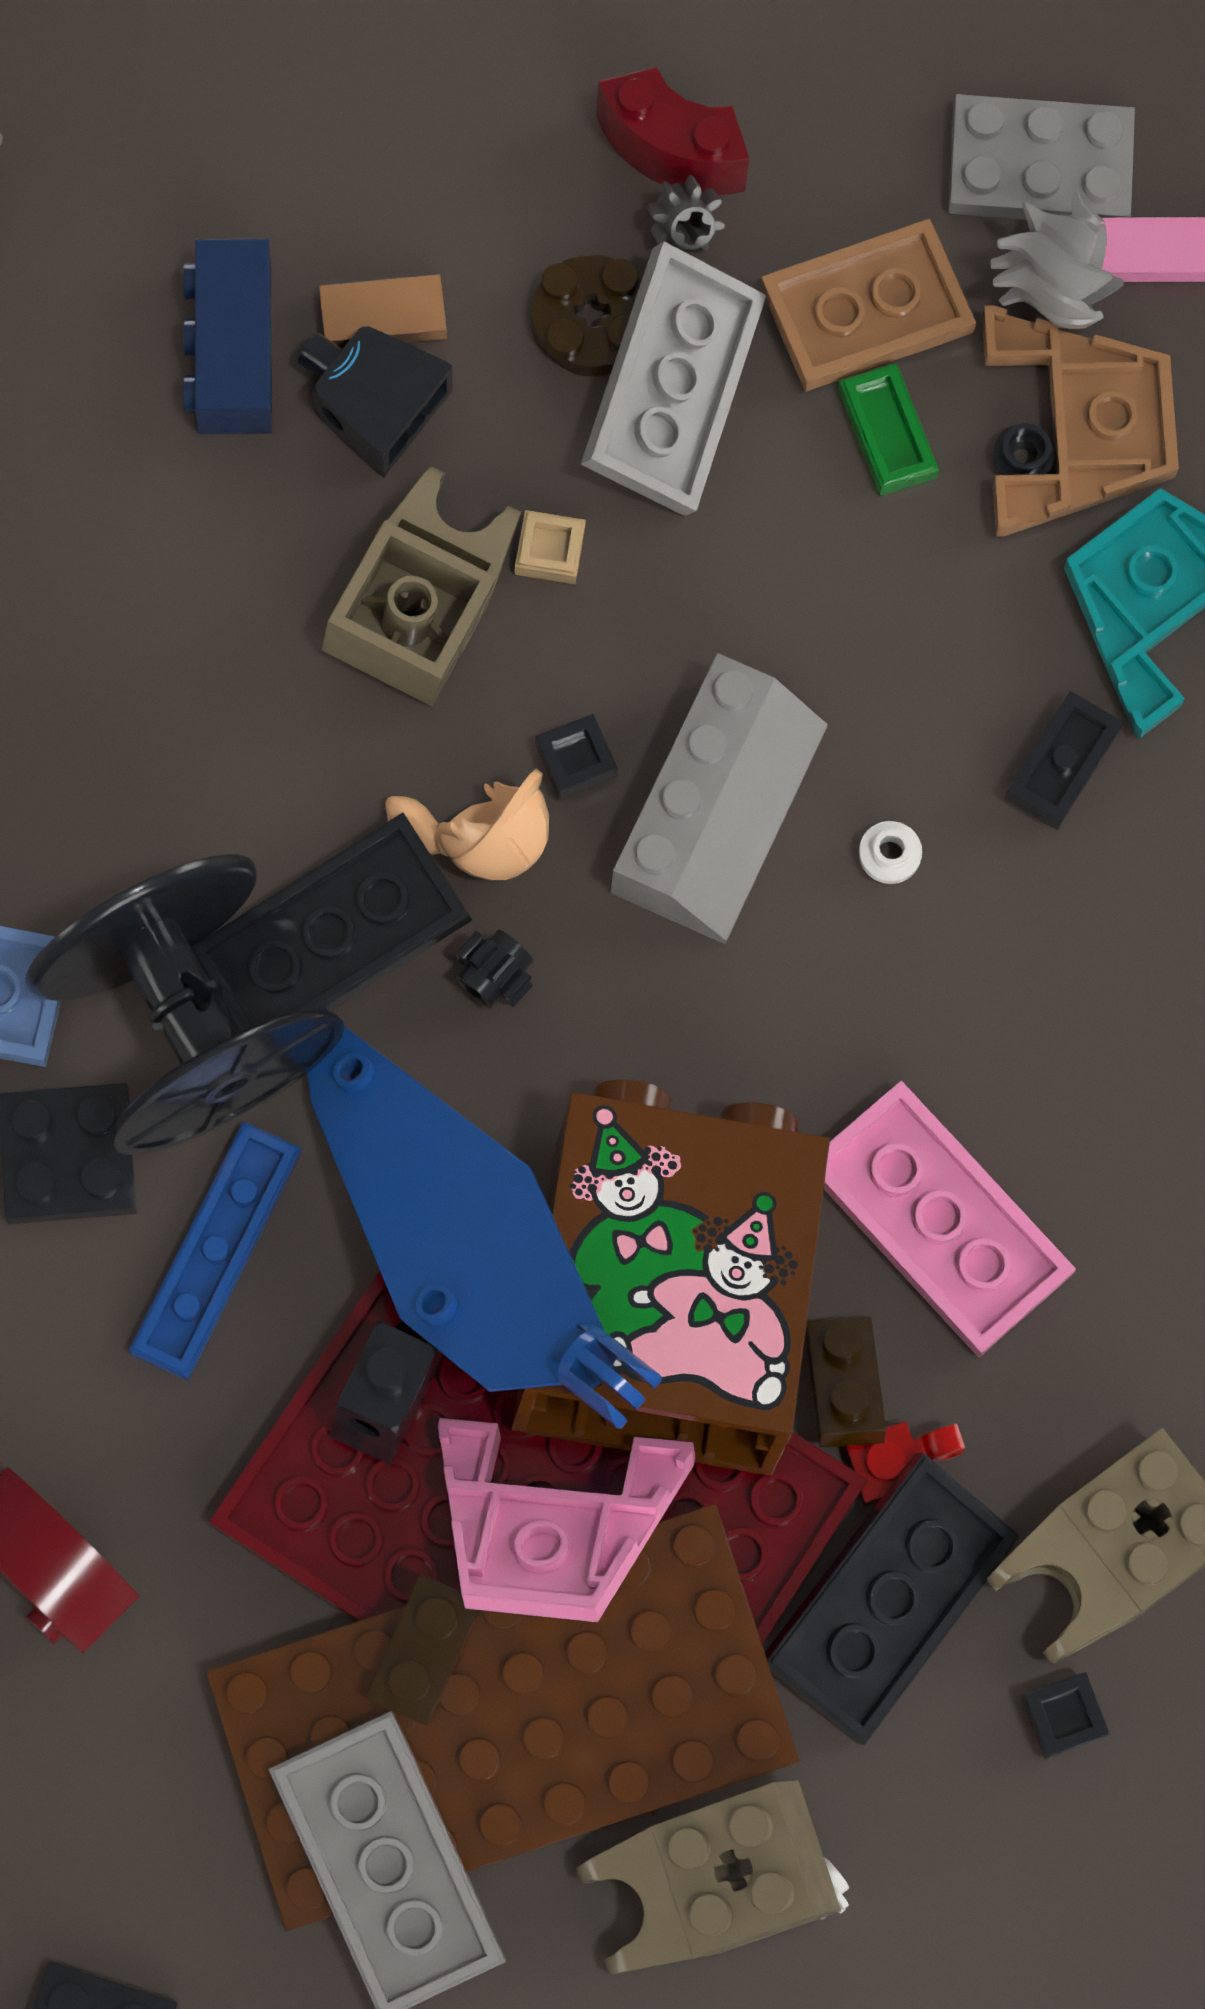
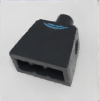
[298,326,452,478]
[331,1320,445,1466]

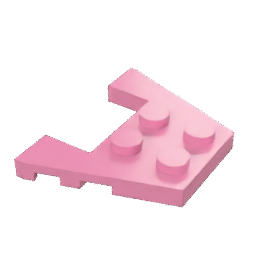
[438,1418,695,1622]

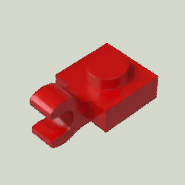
[844,1421,965,1507]

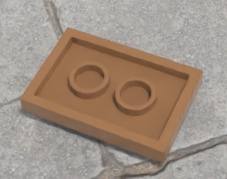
[760,218,976,392]

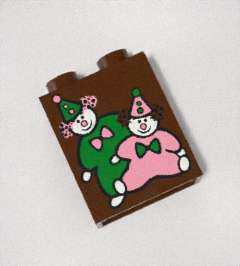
[512,1079,830,1476]

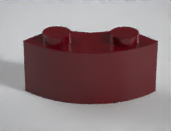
[596,67,750,195]
[0,1467,140,1654]

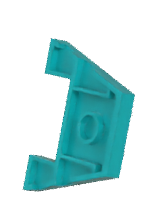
[1064,488,1205,739]

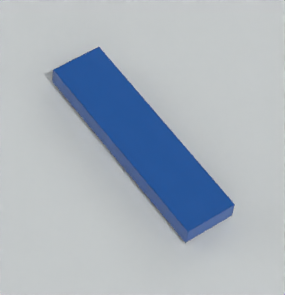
[129,1121,302,1382]

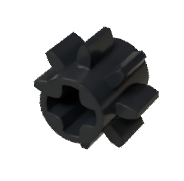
[456,930,534,1009]

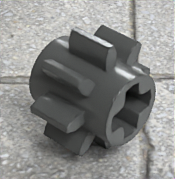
[646,175,725,252]

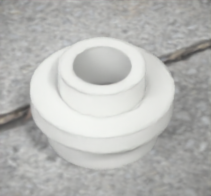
[859,821,922,884]

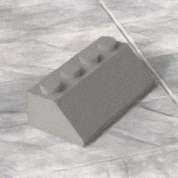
[611,653,828,944]

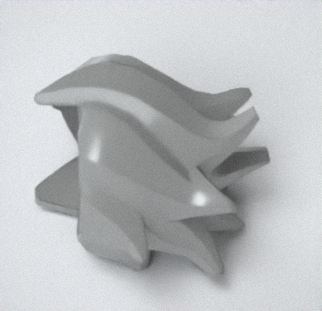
[991,191,1124,329]

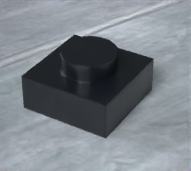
[535,714,618,799]
[1021,1672,1110,1760]

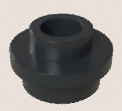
[993,423,1056,475]

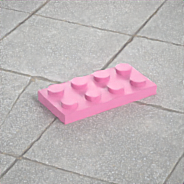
[824,1080,1076,1358]

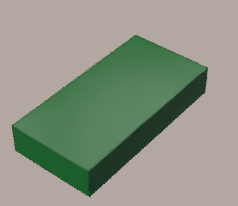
[838,363,939,496]

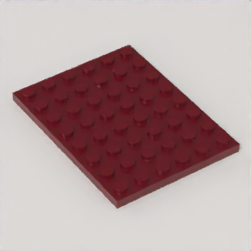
[209,1270,867,1817]

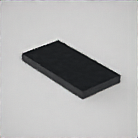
[191,812,472,1032]
[765,1452,1020,1745]

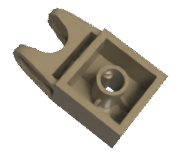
[322,467,521,707]
[986,1427,1205,1664]
[576,1780,841,1975]

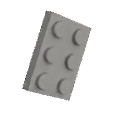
[948,94,1135,220]

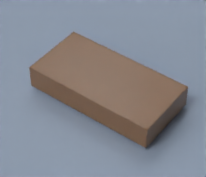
[319,274,447,349]

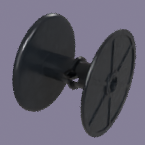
[25,854,345,1155]

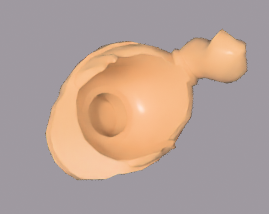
[385,769,549,880]

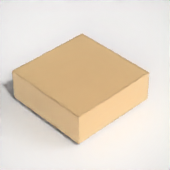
[515,510,586,585]

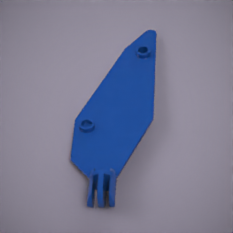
[308,1027,662,1429]

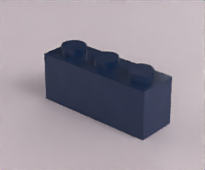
[183,238,272,434]

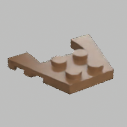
[982,305,1179,536]

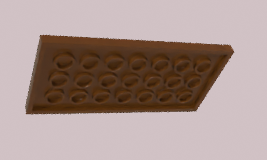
[206,1504,800,1932]

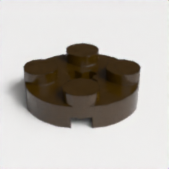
[531,255,642,377]

